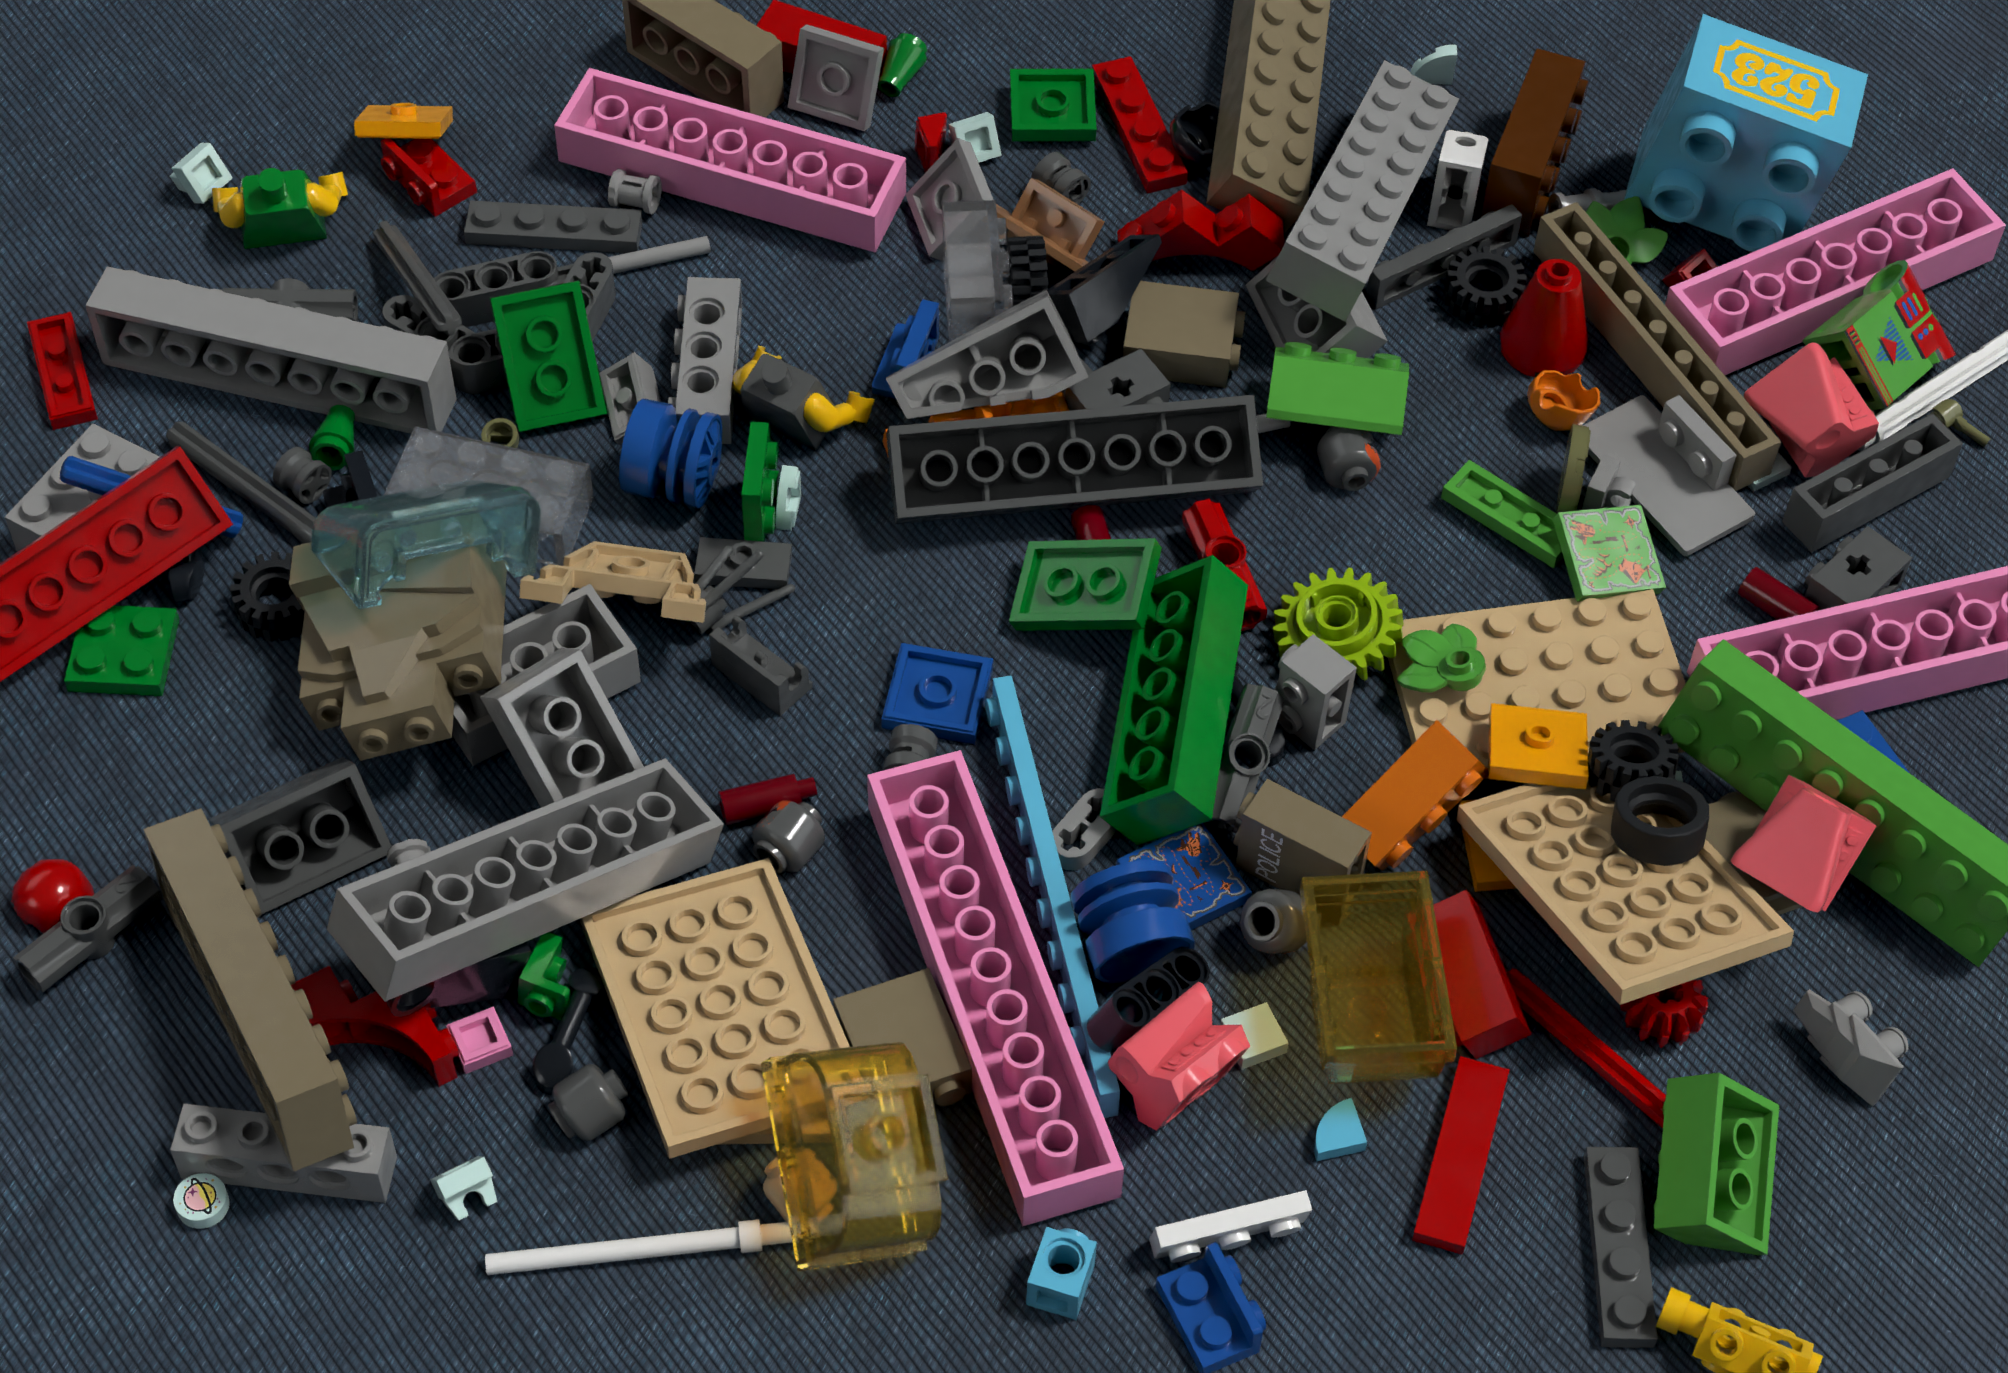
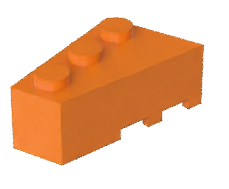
[1342,720,1488,871]

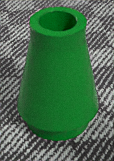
[877,33,927,97]
[309,405,355,470]

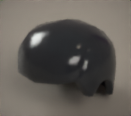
[1169,101,1219,167]

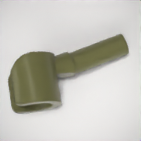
[1928,399,1991,447]

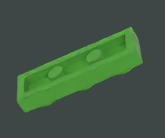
[1441,460,1564,568]

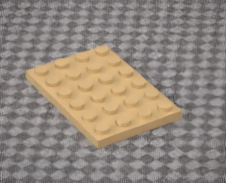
[1387,589,1686,779]
[1457,762,1794,1005]
[580,858,867,1159]

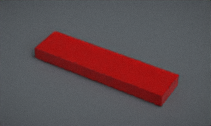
[1412,1056,1510,1255]

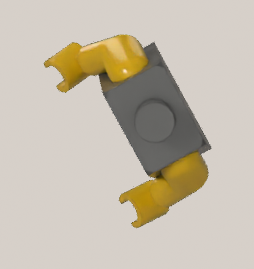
[732,346,875,450]

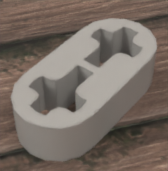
[1052,788,1118,871]

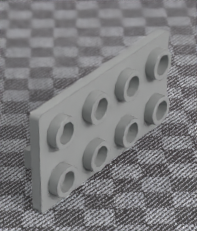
[1582,395,1755,556]

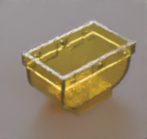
[1299,871,1457,1084]
[761,1042,948,1271]

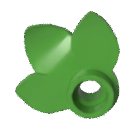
[1586,196,1668,265]
[1397,623,1486,693]

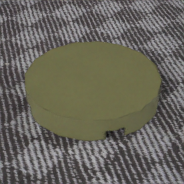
[1556,424,1591,513]

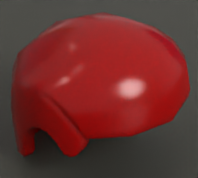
[11,859,94,934]

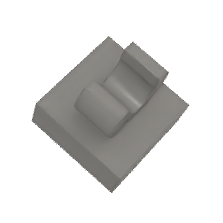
[1582,454,1636,510]

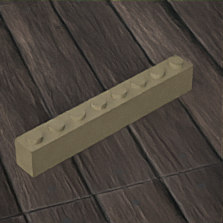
[1533,202,1781,491]

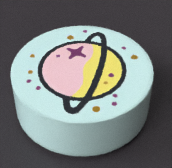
[173,1173,229,1229]

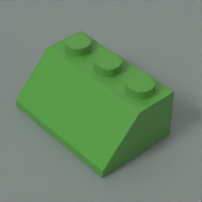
[1266,342,1409,435]
[1654,1073,1779,1255]

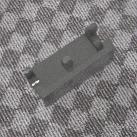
[709,615,813,716]

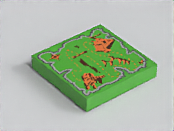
[1552,505,1666,602]

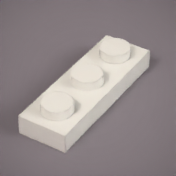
[1149,1190,1312,1262]

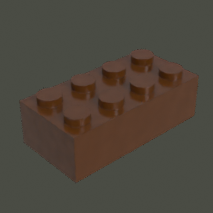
[1481,48,1589,237]

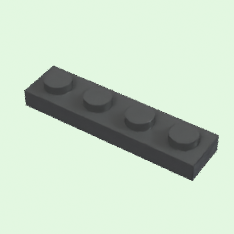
[464,200,643,253]
[1366,204,1522,310]
[1584,1147,1658,1348]

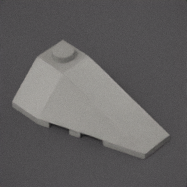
[886,290,1089,419]

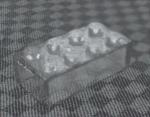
[383,426,594,566]

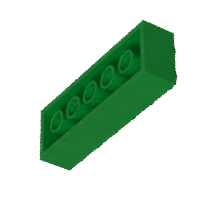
[1100,555,1248,846]

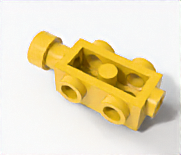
[1656,1287,1823,1373]

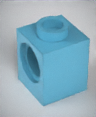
[1026,1227,1097,1320]

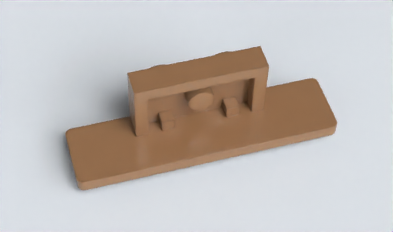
[981,178,1105,271]

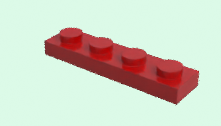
[1092,56,1188,194]

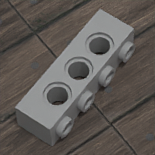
[668,277,743,444]
[170,1104,397,1203]

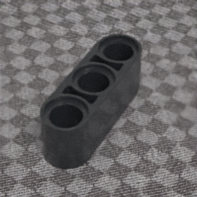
[1087,946,1210,1053]

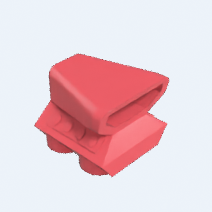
[1744,342,1879,478]
[1730,775,1876,913]
[1108,982,1250,1131]

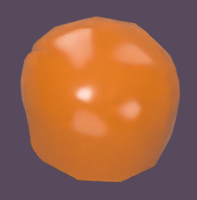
[1527,370,1600,431]

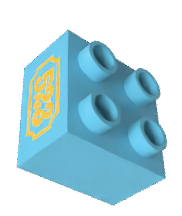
[1624,14,1868,252]

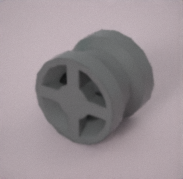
[272,447,332,504]

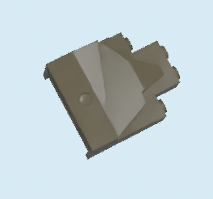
[289,500,507,761]

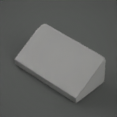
[599,352,661,444]

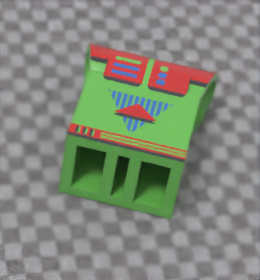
[1802,260,1956,410]

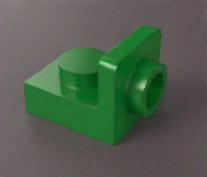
[517,932,570,1020]

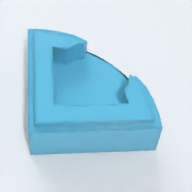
[1314,1098,1367,1162]

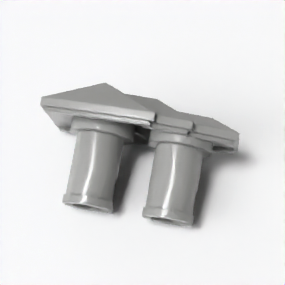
[1793,989,1908,1106]

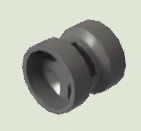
[1031,151,1091,205]
[882,724,938,771]

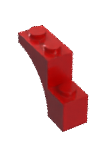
[1117,189,1285,271]
[291,966,459,1087]

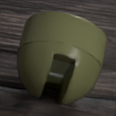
[481,418,519,458]

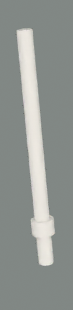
[485,1219,804,1275]

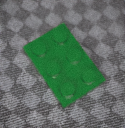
[489,281,607,432]
[1009,538,1162,631]

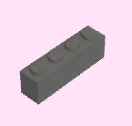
[1782,413,1963,553]

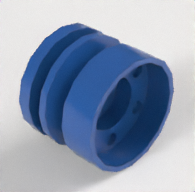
[619,398,722,509]
[1071,859,1195,983]

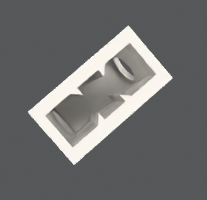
[1427,130,1488,230]

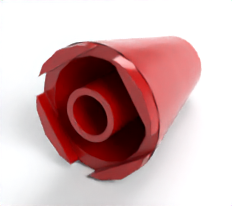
[1500,259,1588,377]

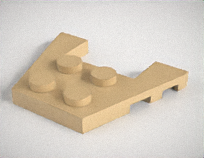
[519,541,706,623]

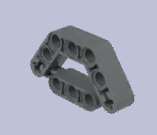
[382,251,616,394]

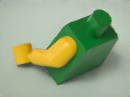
[212,168,348,249]

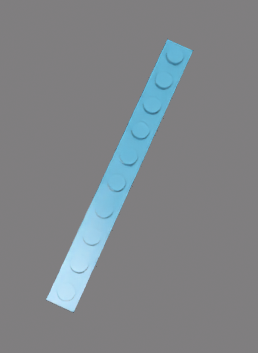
[985,675,1120,1118]

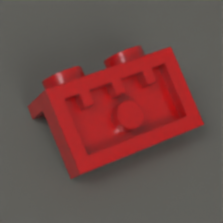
[381,138,477,217]

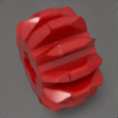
[1620,980,1708,1048]

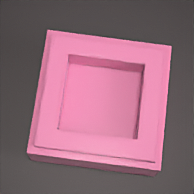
[446,1006,513,1074]

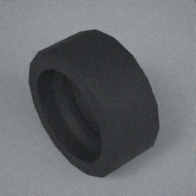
[1611,776,1709,866]

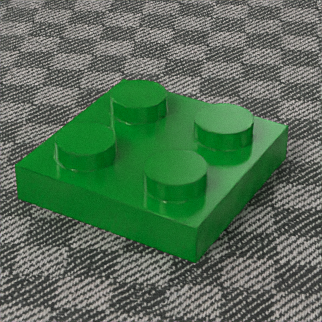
[1010,69,1097,141]
[741,422,780,542]
[64,605,180,696]

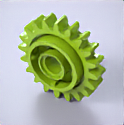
[1273,568,1404,681]

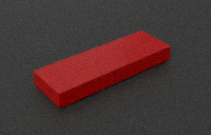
[27,312,98,430]

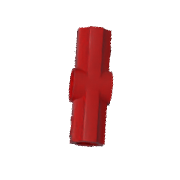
[1182,498,1267,631]

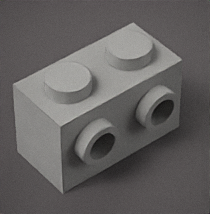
[1274,634,1357,750]

